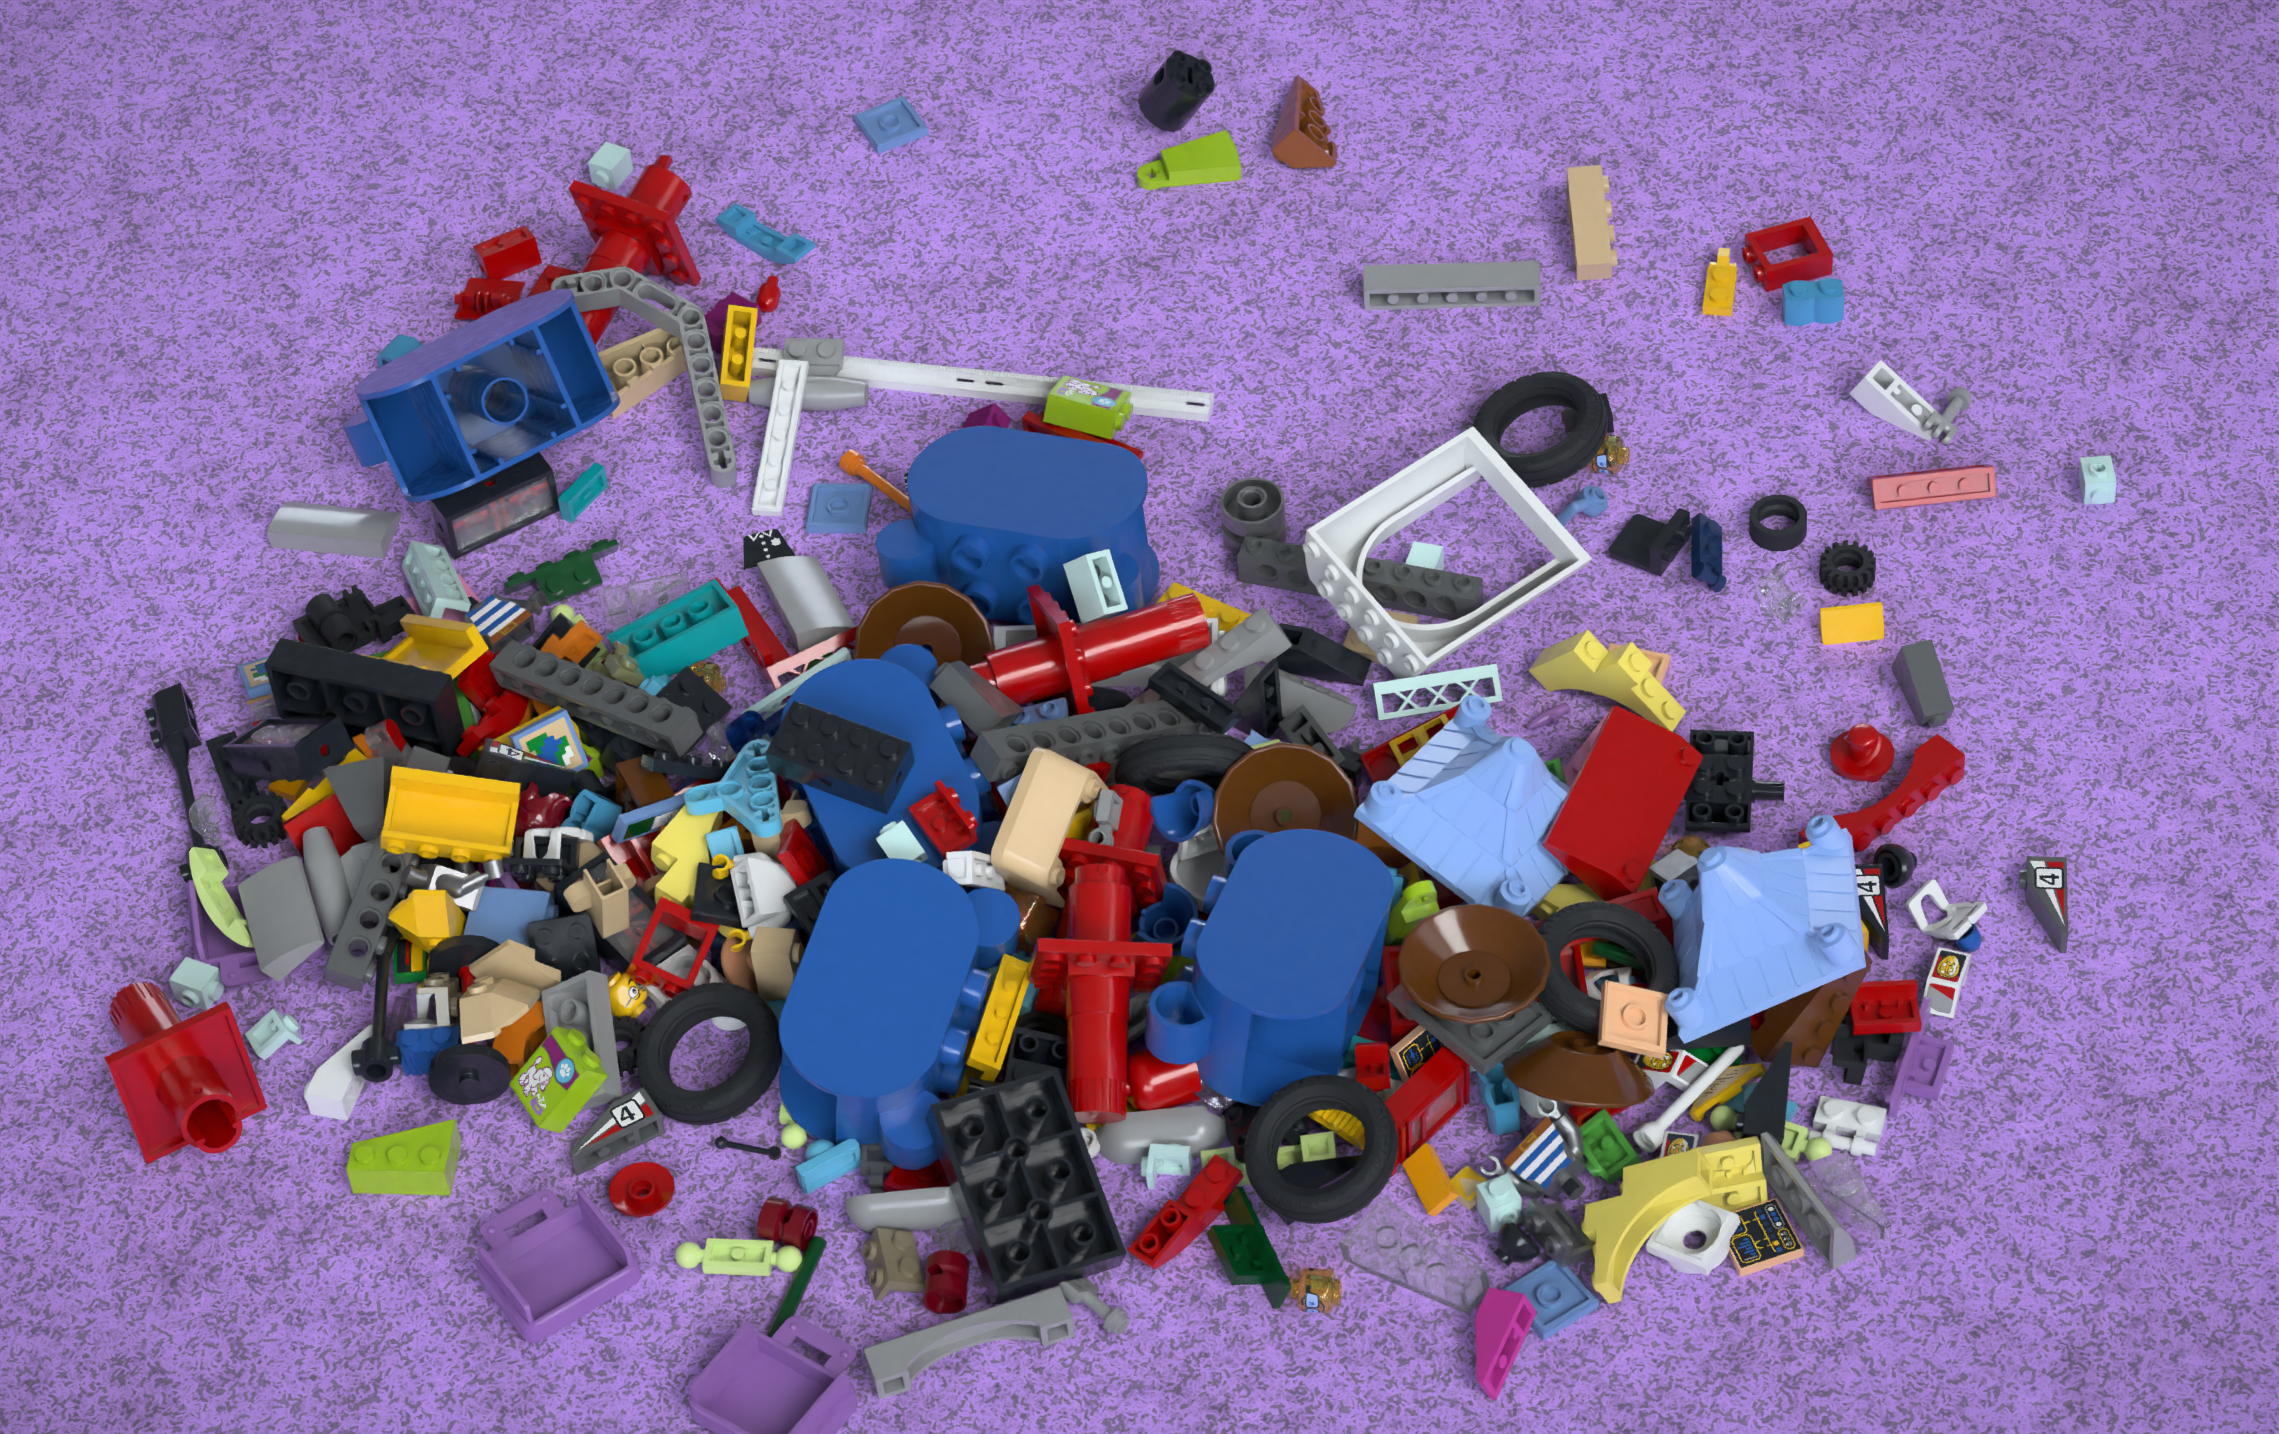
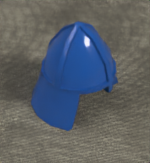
[1150,779,1215,843]
[1137,882,1198,949]

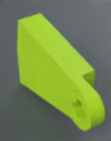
[1137,130,1241,190]
[1384,880,1440,947]

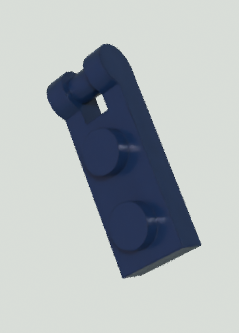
[1691,513,1727,592]

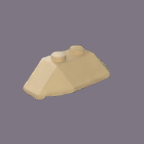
[459,975,541,1044]

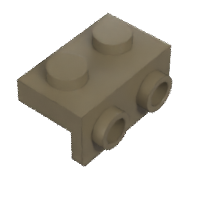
[416,972,462,1026]
[862,1227,925,1301]

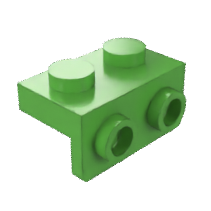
[1579,1108,1642,1185]

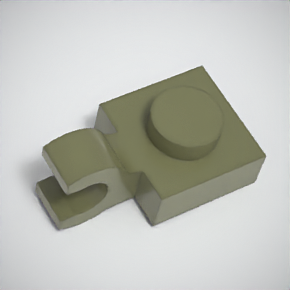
[604,641,645,687]

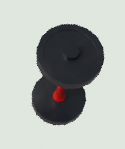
[427,935,511,1105]

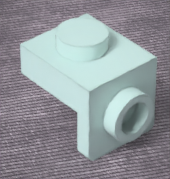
[1141,1143,1192,1189]

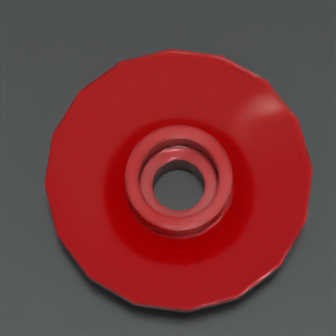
[609,1161,675,1218]

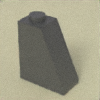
[1891,639,1954,728]
[929,660,1024,737]
[325,756,392,842]

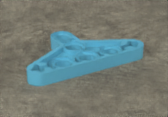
[684,739,783,838]

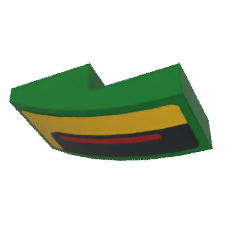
[394,937,428,984]

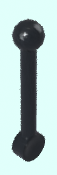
[715,1136,781,1160]

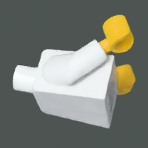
[712,852,799,952]

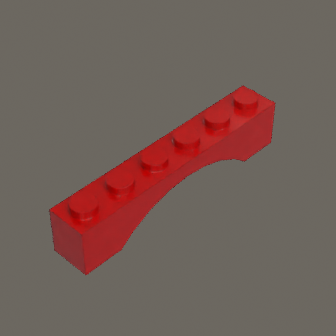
[1798,734,1965,854]

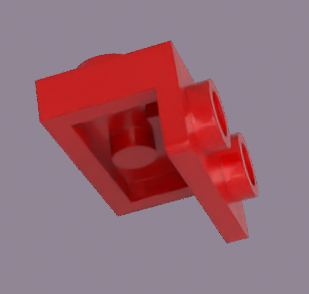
[457,650,506,715]
[908,780,978,860]
[1848,979,1922,1035]

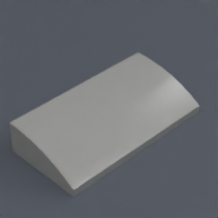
[267,501,402,559]
[757,556,855,652]
[238,856,325,982]
[541,970,622,1111]
[1760,1131,1856,1270]

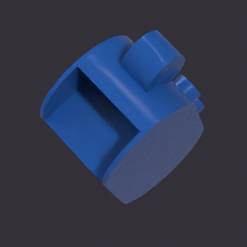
[343,289,621,502]
[875,426,1160,625]
[780,644,1017,898]
[1144,829,1394,1107]
[779,858,1021,1170]

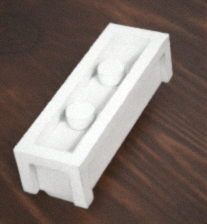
[943,851,1005,891]

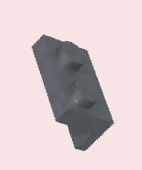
[1522,1198,1594,1268]

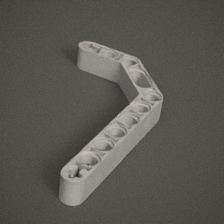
[551,267,737,488]

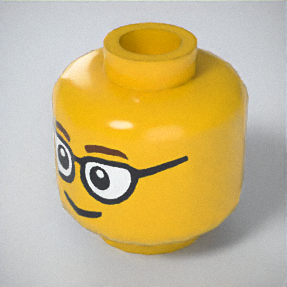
[608,971,648,1020]

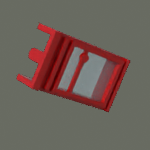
[1384,1046,1470,1177]

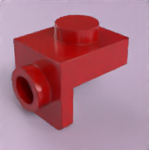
[1355,1042,1391,1093]

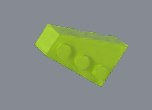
[346,1119,462,1195]

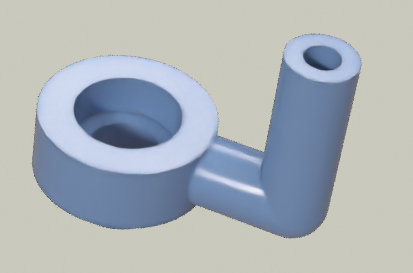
[1556,485,1608,527]

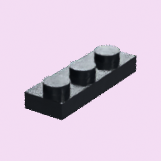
[1147,661,1242,734]
[205,731,260,811]
[640,750,731,781]

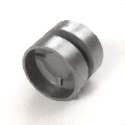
[1220,477,1287,555]

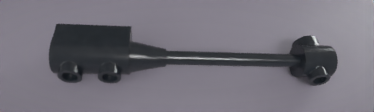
[145,683,229,883]
[351,890,409,1083]

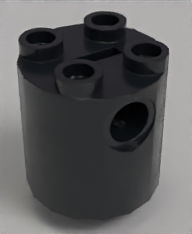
[1138,50,1215,132]

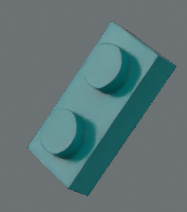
[558,462,608,523]

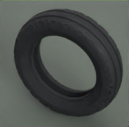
[1472,371,1608,488]
[1115,731,1253,797]
[1537,901,1680,1035]
[636,982,782,1125]
[1244,1074,1398,1224]

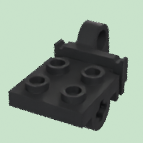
[293,585,416,653]
[1830,1009,1904,1086]

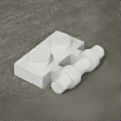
[1808,1096,1887,1157]

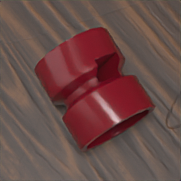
[757,1196,818,1251]
[923,1250,970,1314]

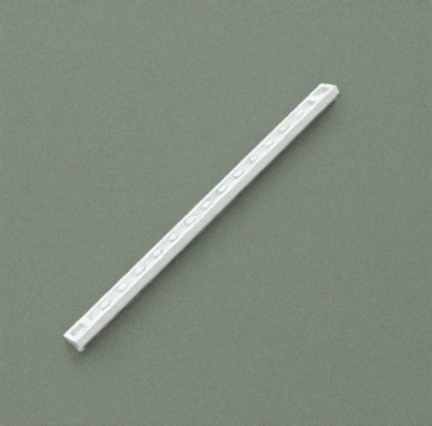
[751,347,1215,422]

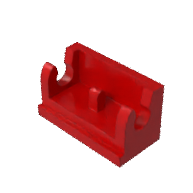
[473,225,542,280]

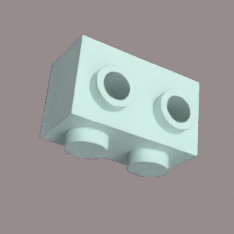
[1063,549,1128,624]

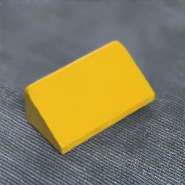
[1819,602,1884,645]

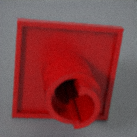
[569,155,701,346]
[969,584,1210,717]
[1034,784,1167,1026]
[1027,864,1172,1124]
[104,981,268,1164]

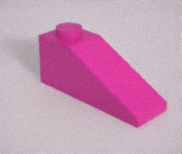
[1475,1287,1537,1400]

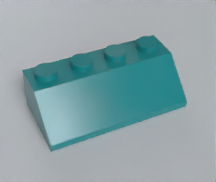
[606,579,749,688]

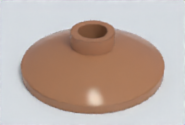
[721,937,759,995]

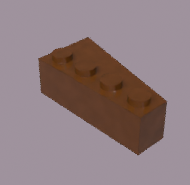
[1751,949,1873,1068]

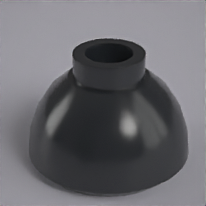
[1873,843,1917,889]
[1494,1220,1540,1266]

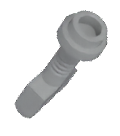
[1921,387,1971,446]
[1059,1278,1130,1335]

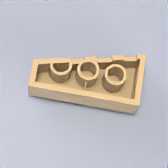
[1566,165,1617,281]
[598,323,700,419]

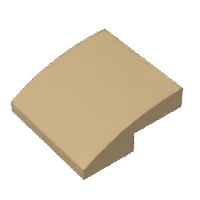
[469,939,561,995]

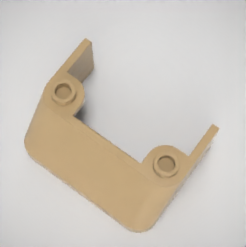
[991,747,1109,908]

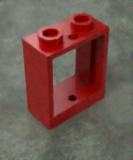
[1741,216,1833,292]
[626,896,720,999]

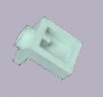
[245,1009,304,1060]

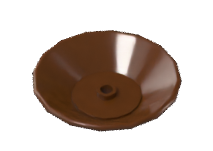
[853,580,995,709]
[1211,742,1359,857]
[1397,903,1551,1024]
[1502,1031,1655,1108]

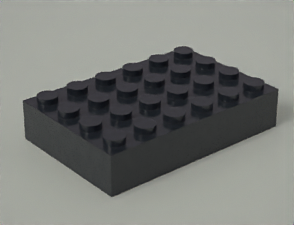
[264,638,471,767]
[925,1068,1127,1305]

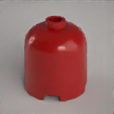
[1127,1048,1201,1111]

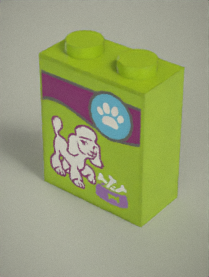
[1043,375,1133,439]
[510,1026,608,1133]

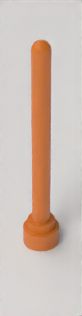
[839,449,912,514]

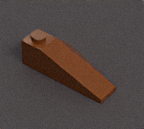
[1271,75,1337,168]

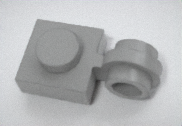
[1087,789,1123,846]

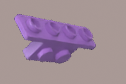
[1885,997,1955,1118]

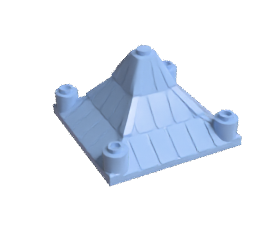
[1354,695,1571,918]
[1658,815,1866,1044]

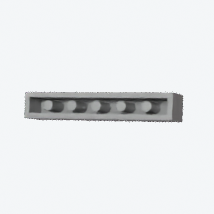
[1363,261,1541,310]

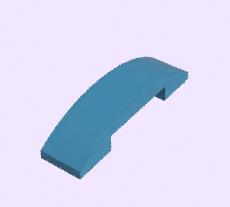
[715,203,816,264]

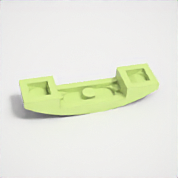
[189,847,254,948]
[1201,1131,1337,1186]

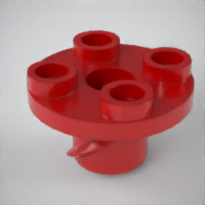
[1830,723,1895,783]

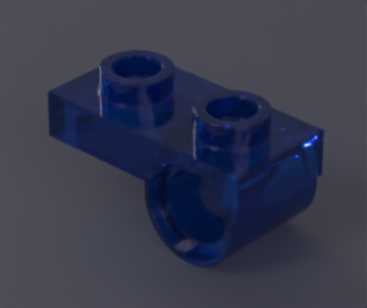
[725,706,785,754]

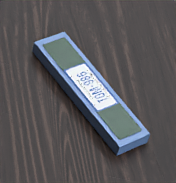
[611,781,720,844]

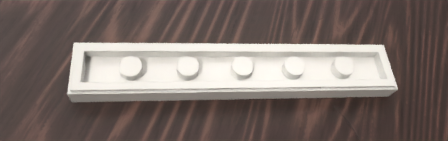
[751,359,809,517]

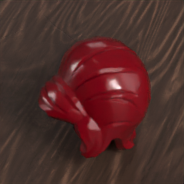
[514,782,573,838]

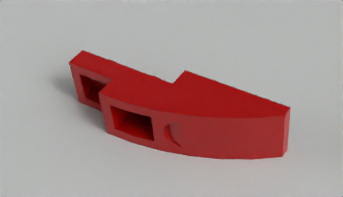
[456,689,529,757]
[1127,1154,1244,1270]

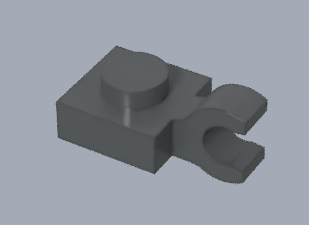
[860,1143,895,1194]

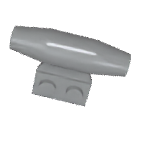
[749,338,869,411]
[303,827,392,945]

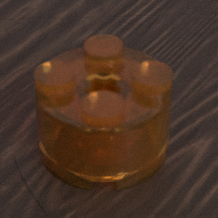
[1003,883,1060,954]

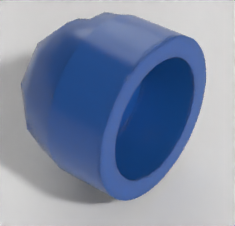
[1954,924,1982,952]

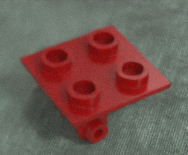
[454,277,525,320]

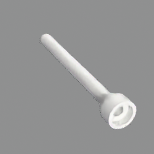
[1633,1045,1744,1152]

